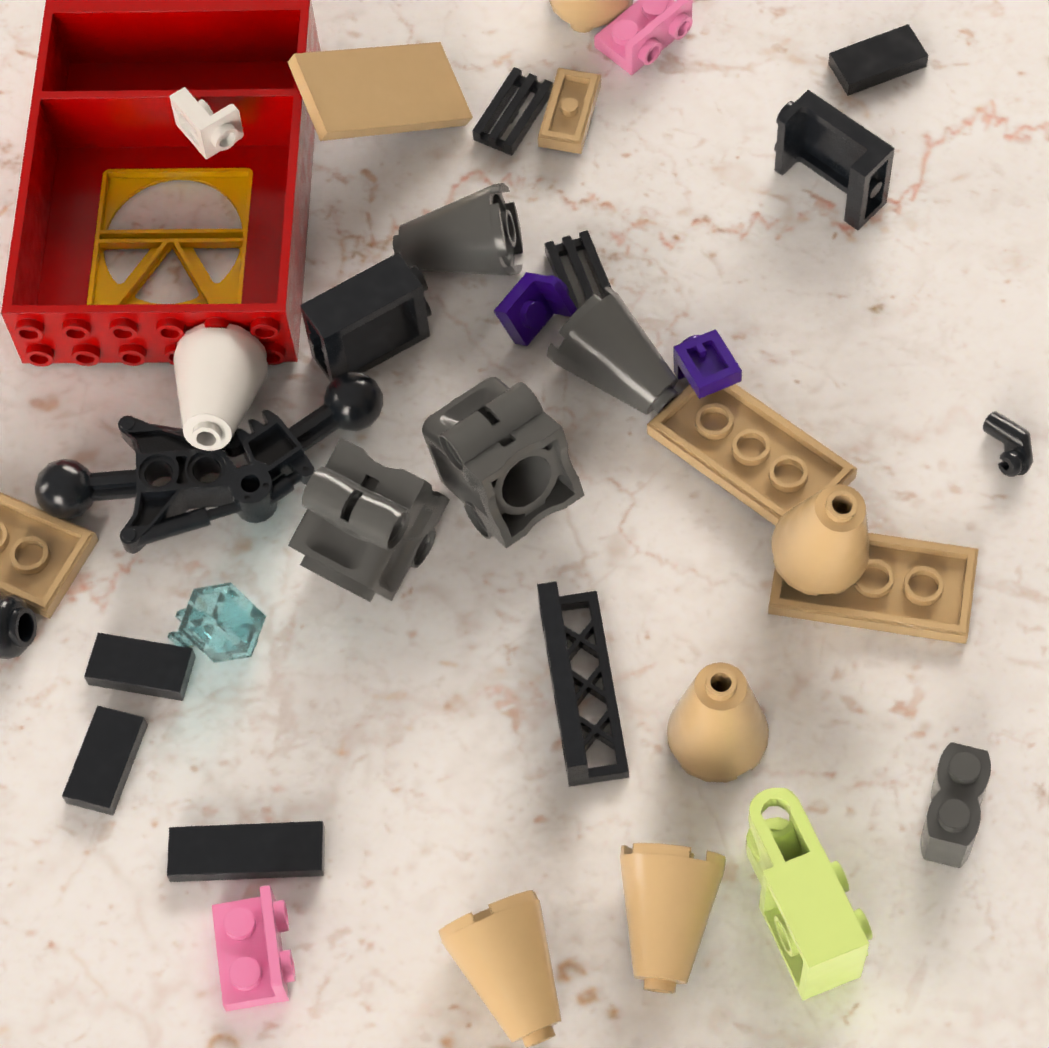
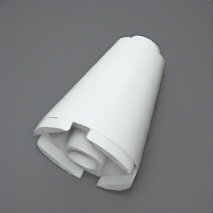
[174,323,268,451]

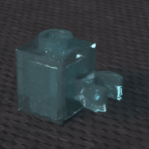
[167,582,266,663]

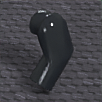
[983,411,1033,477]

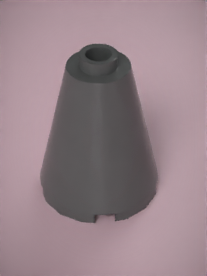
[393,183,523,276]
[547,286,678,415]

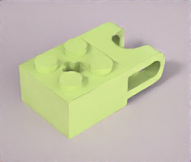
[745,788,873,1000]

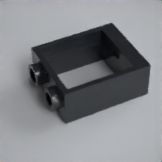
[300,252,432,382]

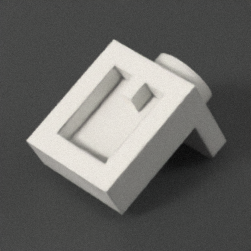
[169,87,244,160]

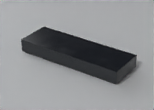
[167,821,325,882]

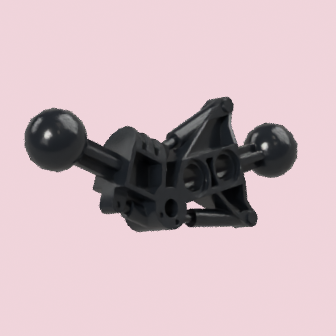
[35,371,383,554]

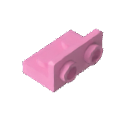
[594,0,693,75]
[212,885,296,1012]

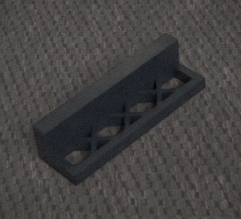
[537,581,629,787]

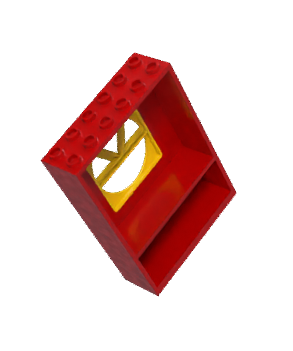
[1,0,321,366]

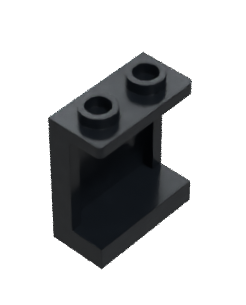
[774,90,895,231]

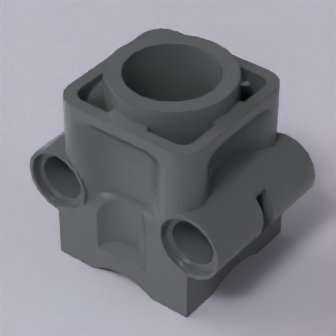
[422,377,585,548]
[288,438,450,602]

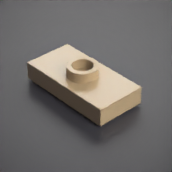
[538,68,601,154]

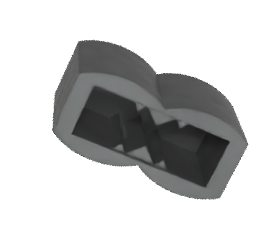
[921,742,991,868]

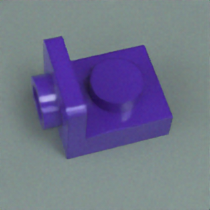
[494,272,577,346]
[673,329,742,399]

